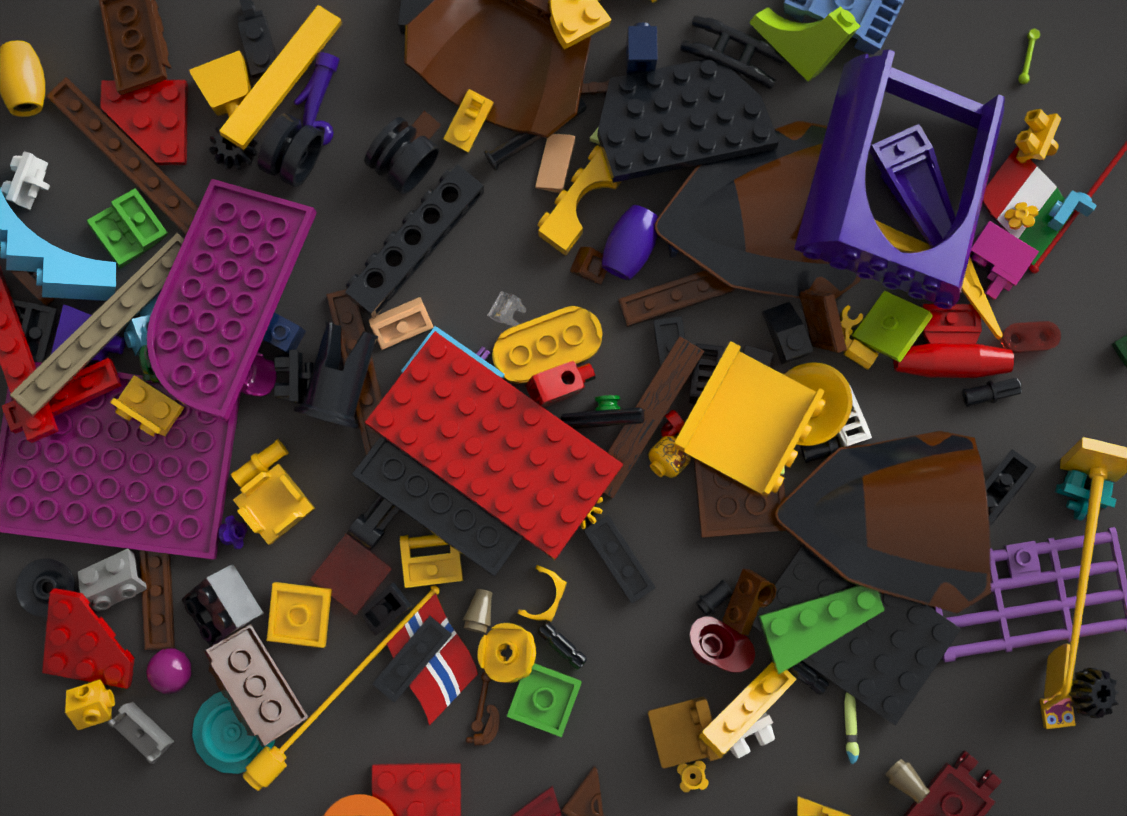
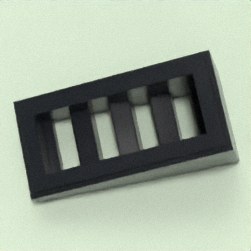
[689,343,724,404]

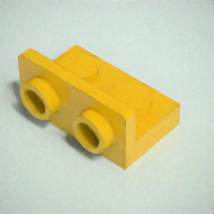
[110,375,185,437]

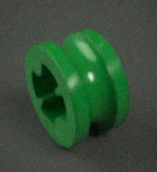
[595,395,621,411]

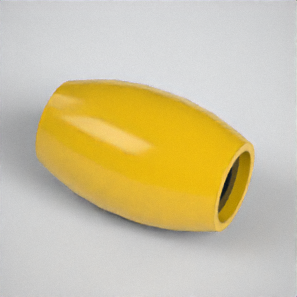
[0,41,45,117]

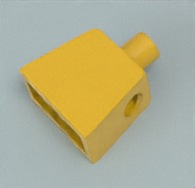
[189,51,252,117]

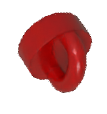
[661,410,685,437]

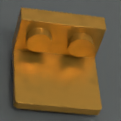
[648,696,722,768]

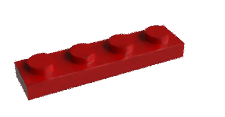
[2,358,122,434]

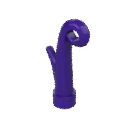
[294,52,340,145]

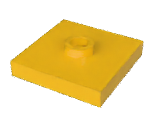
[267,582,332,648]

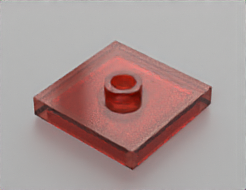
[310,533,392,615]

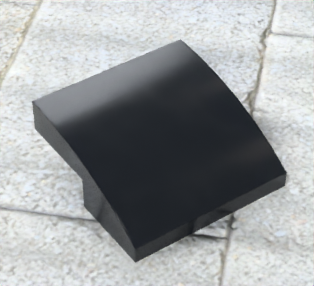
[12,299,58,363]

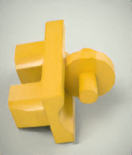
[1014,109,1061,163]

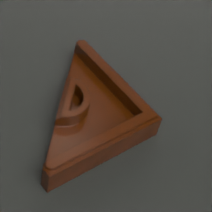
[561,766,604,816]

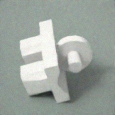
[1,151,50,210]
[730,712,775,759]

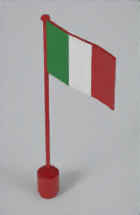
[983,141,1127,273]

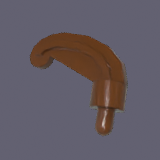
[466,705,500,746]

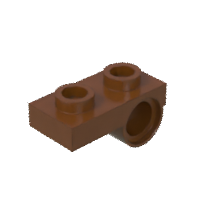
[722,569,776,635]

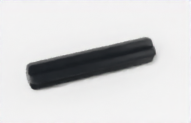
[561,407,645,429]

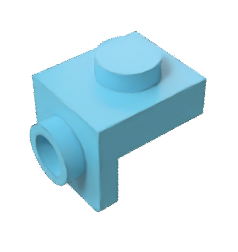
[1047,190,1097,231]
[124,314,151,356]

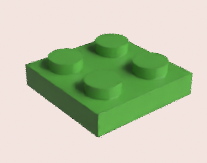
[507,663,582,737]

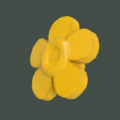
[1004,202,1039,230]

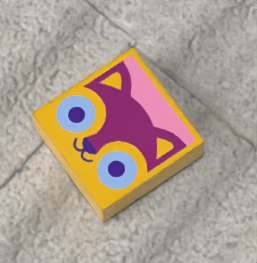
[1039,695,1076,729]

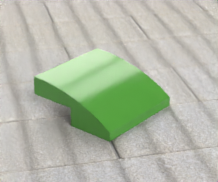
[87,188,168,269]

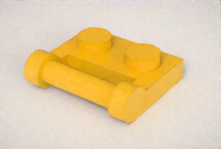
[400,535,463,588]

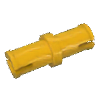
[231,439,289,488]

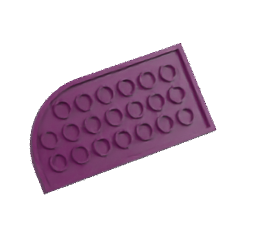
[147,179,317,421]

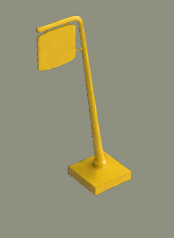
[1041,437,1127,710]

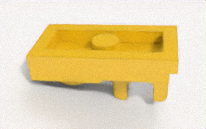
[443,89,494,153]

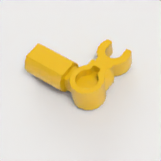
[840,305,879,370]

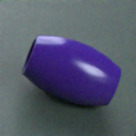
[602,205,658,281]

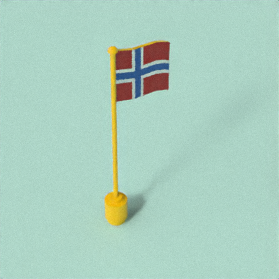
[243,585,478,791]

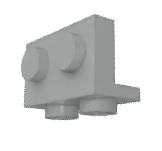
[78,549,147,611]

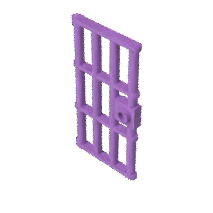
[933,527,1127,663]

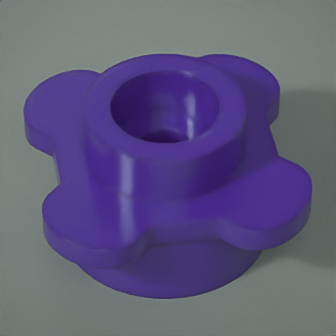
[219,515,247,549]

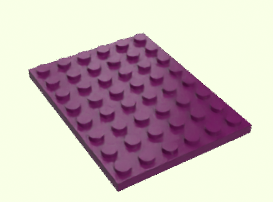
[0,362,241,559]

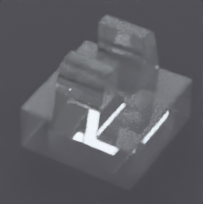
[487,291,526,327]

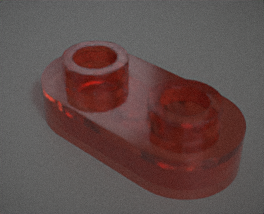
[1001,321,1061,353]

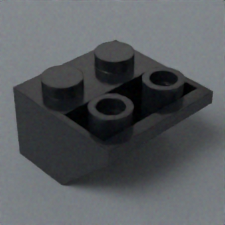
[181,564,263,647]

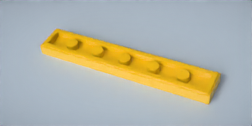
[219,5,342,150]

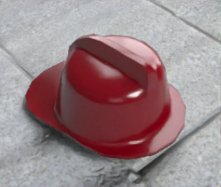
[689,617,755,673]

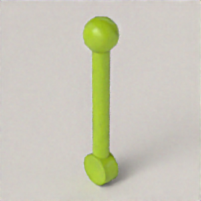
[1018,29,1040,84]

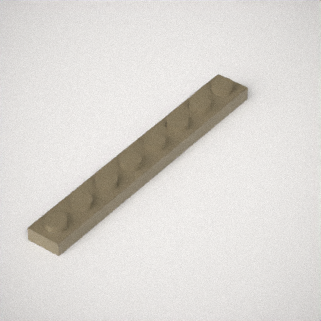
[10,233,184,416]

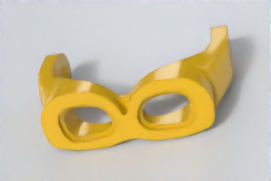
[517,565,567,622]

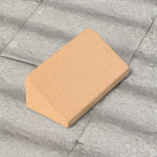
[535,134,576,194]
[369,297,434,350]

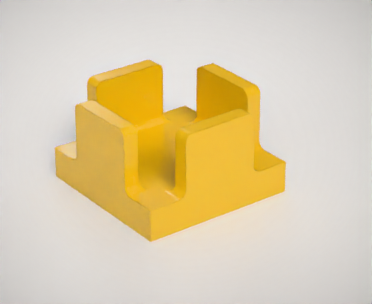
[233,464,315,545]

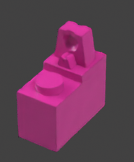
[970,221,1039,300]

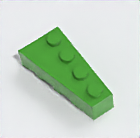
[758,585,884,674]

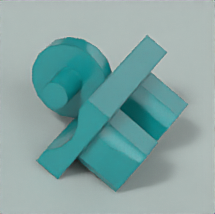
[1055,470,1117,521]

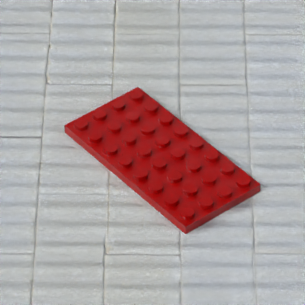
[365,331,623,560]

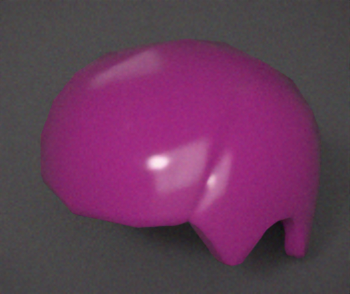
[241,353,277,397]
[146,648,191,694]

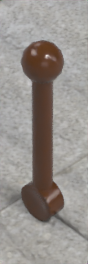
[471,671,492,732]

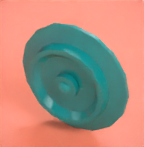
[192,692,275,774]

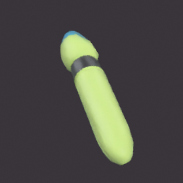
[844,692,859,764]

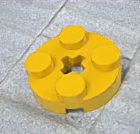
[478,623,536,683]

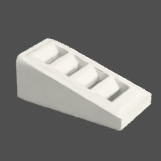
[837,385,872,447]

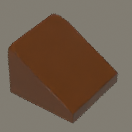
[570,246,607,285]

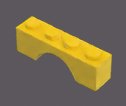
[537,145,622,256]

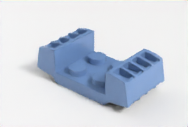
[784,0,905,55]

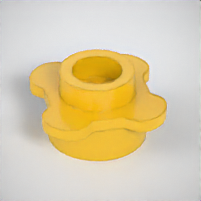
[677,760,709,792]

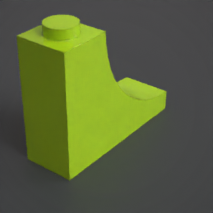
[749,6,861,81]

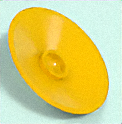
[784,362,852,446]

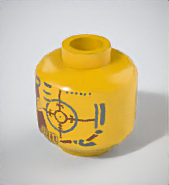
[648,435,691,478]

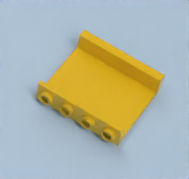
[674,341,826,497]

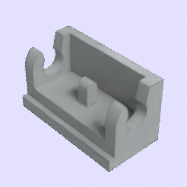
[108,702,174,764]

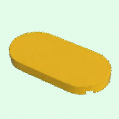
[492,306,602,384]

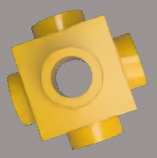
[65,680,115,730]

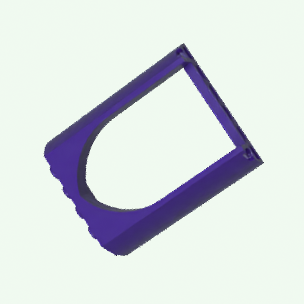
[794,49,1005,309]

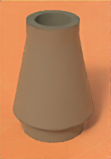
[462,589,493,634]
[885,759,930,804]

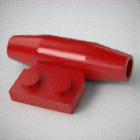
[893,304,1014,378]

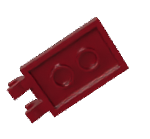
[903,750,1002,816]

